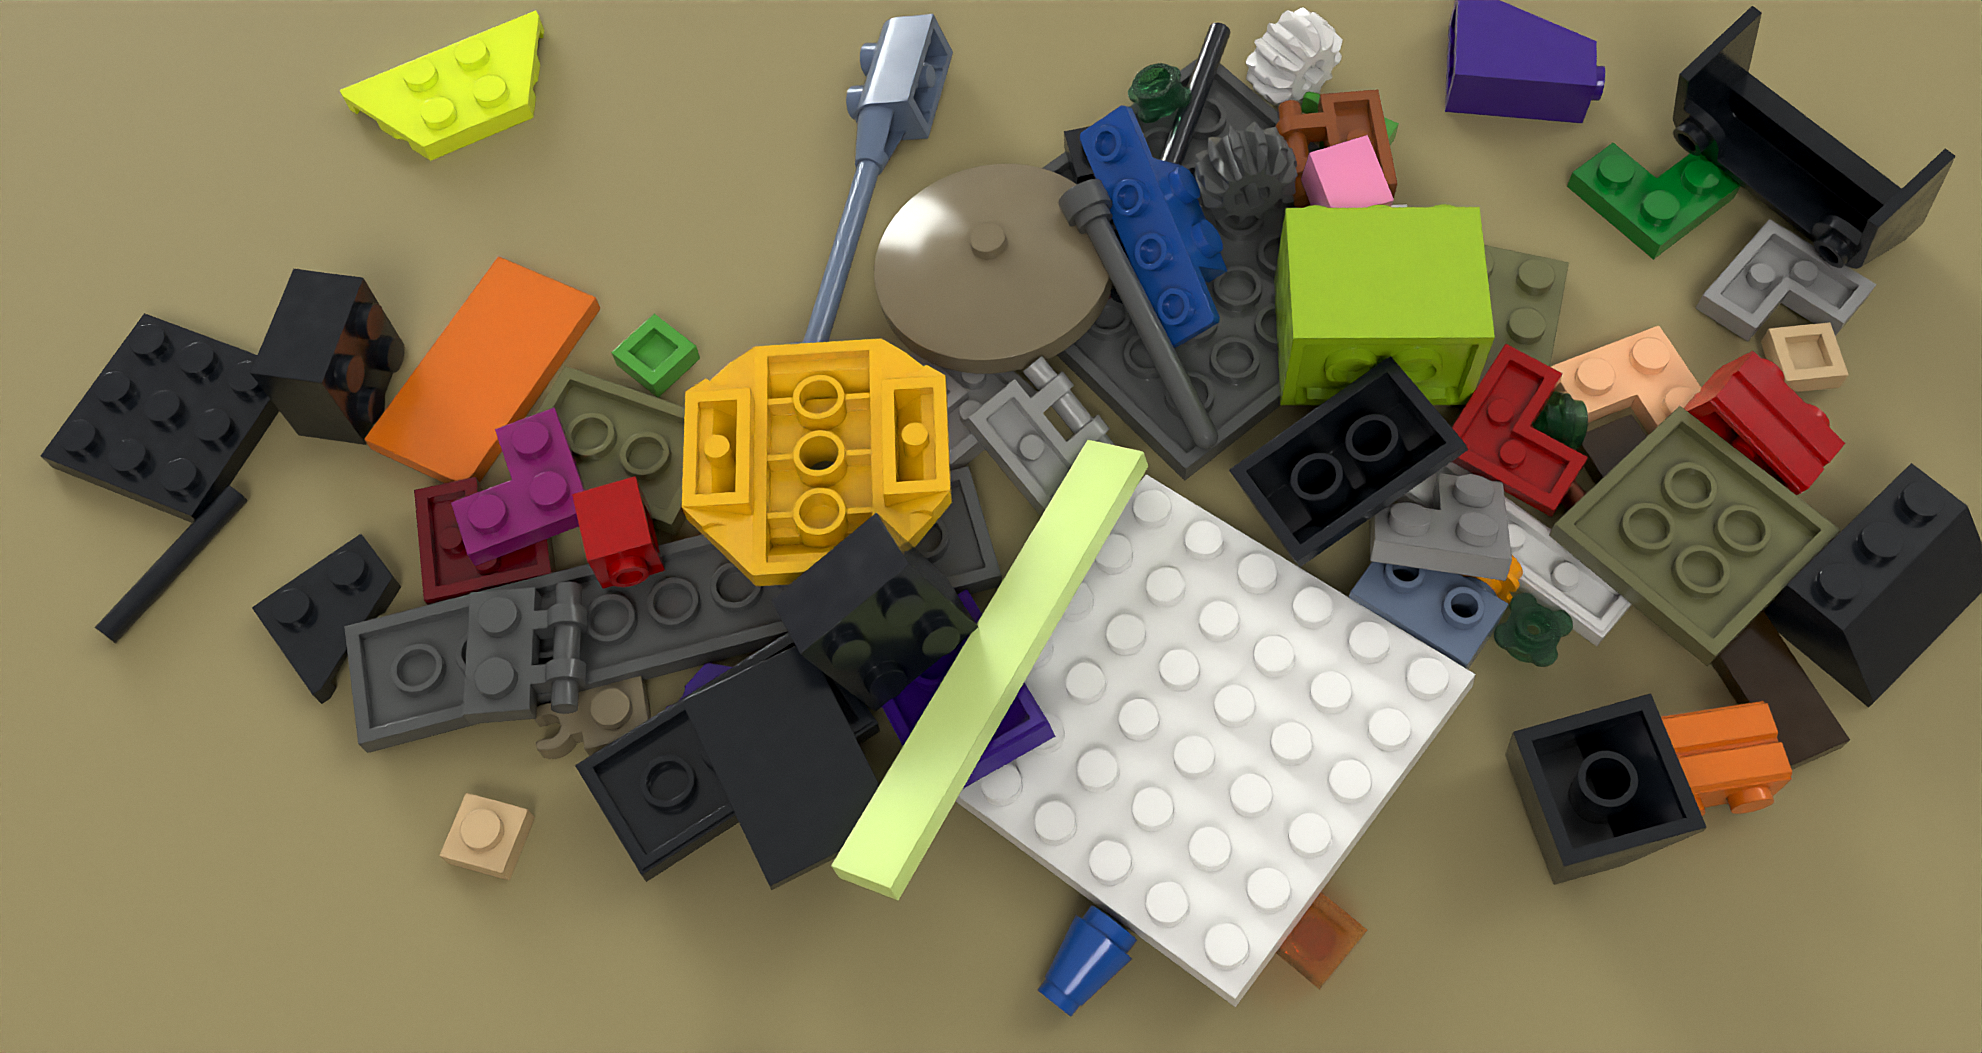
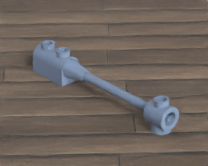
[789,14,953,344]

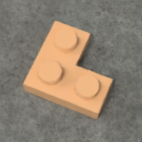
[1551,325,1701,435]

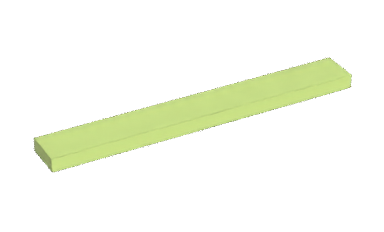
[831,440,1148,900]

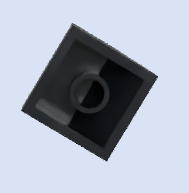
[1505,693,1707,885]

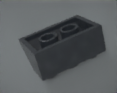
[1229,356,1468,567]
[1764,463,1982,708]

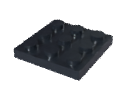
[40,313,279,523]

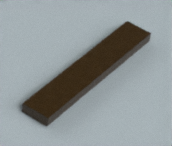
[1571,414,1850,770]

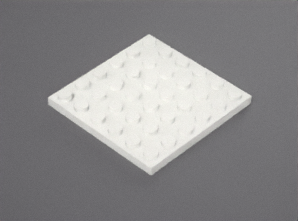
[956,474,1476,1007]

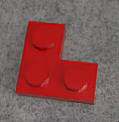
[1452,343,1588,517]

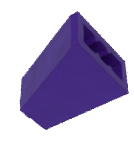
[1445,0,1606,123]

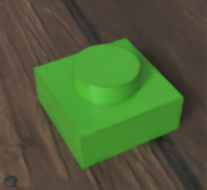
[611,314,700,398]

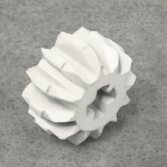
[1246,7,1343,107]

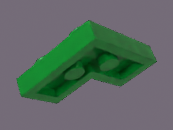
[1567,143,1741,260]

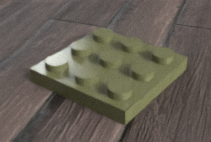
[1549,406,1841,667]

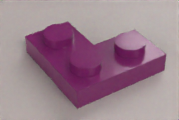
[451,407,586,566]

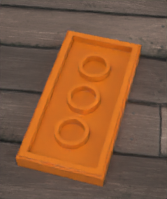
[364,256,601,483]

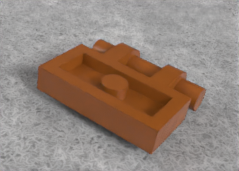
[1275,89,1398,208]

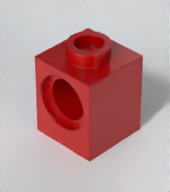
[572,476,665,589]

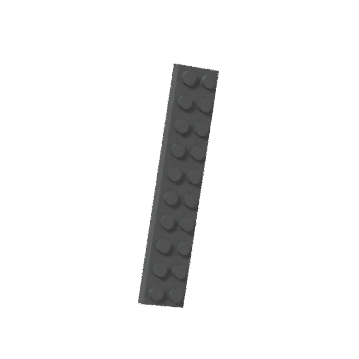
[344,466,1002,753]

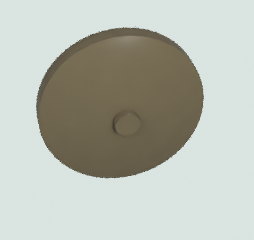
[874,164,1113,374]

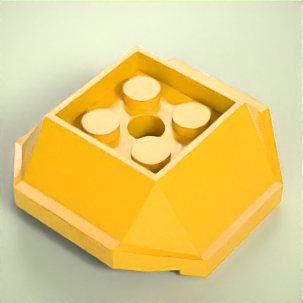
[682,338,952,586]

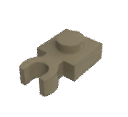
[534,676,651,759]

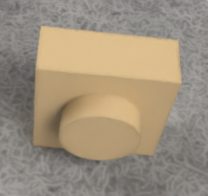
[1761,322,1849,392]
[439,793,535,881]

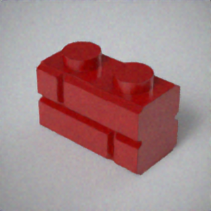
[1684,351,1845,495]

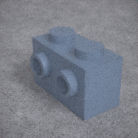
[1349,561,1508,669]

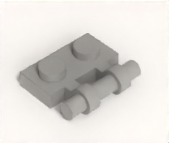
[963,356,1116,516]

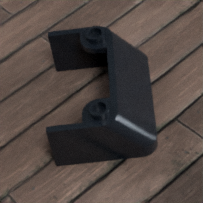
[1673,6,1956,269]

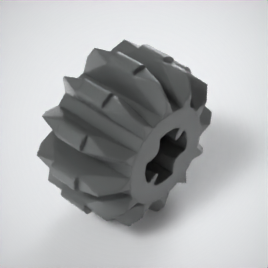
[1194,122,1298,225]

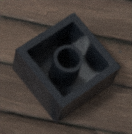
[250,268,404,445]
[771,513,978,712]

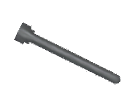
[1058,179,1218,449]

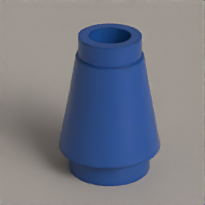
[1038,905,1137,1017]

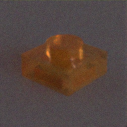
[1276,892,1367,990]

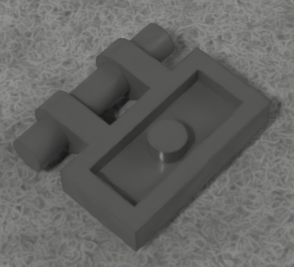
[462,582,588,724]

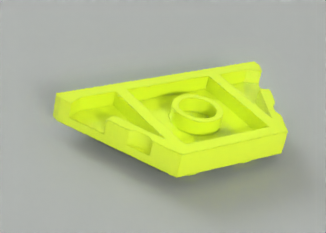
[340,10,544,161]

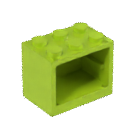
[1274,204,1495,405]

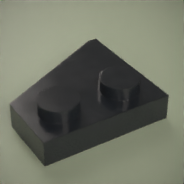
[252,534,401,704]

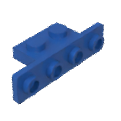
[1080,105,1228,348]

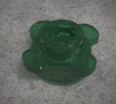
[1128,63,1192,123]
[1494,593,1573,667]

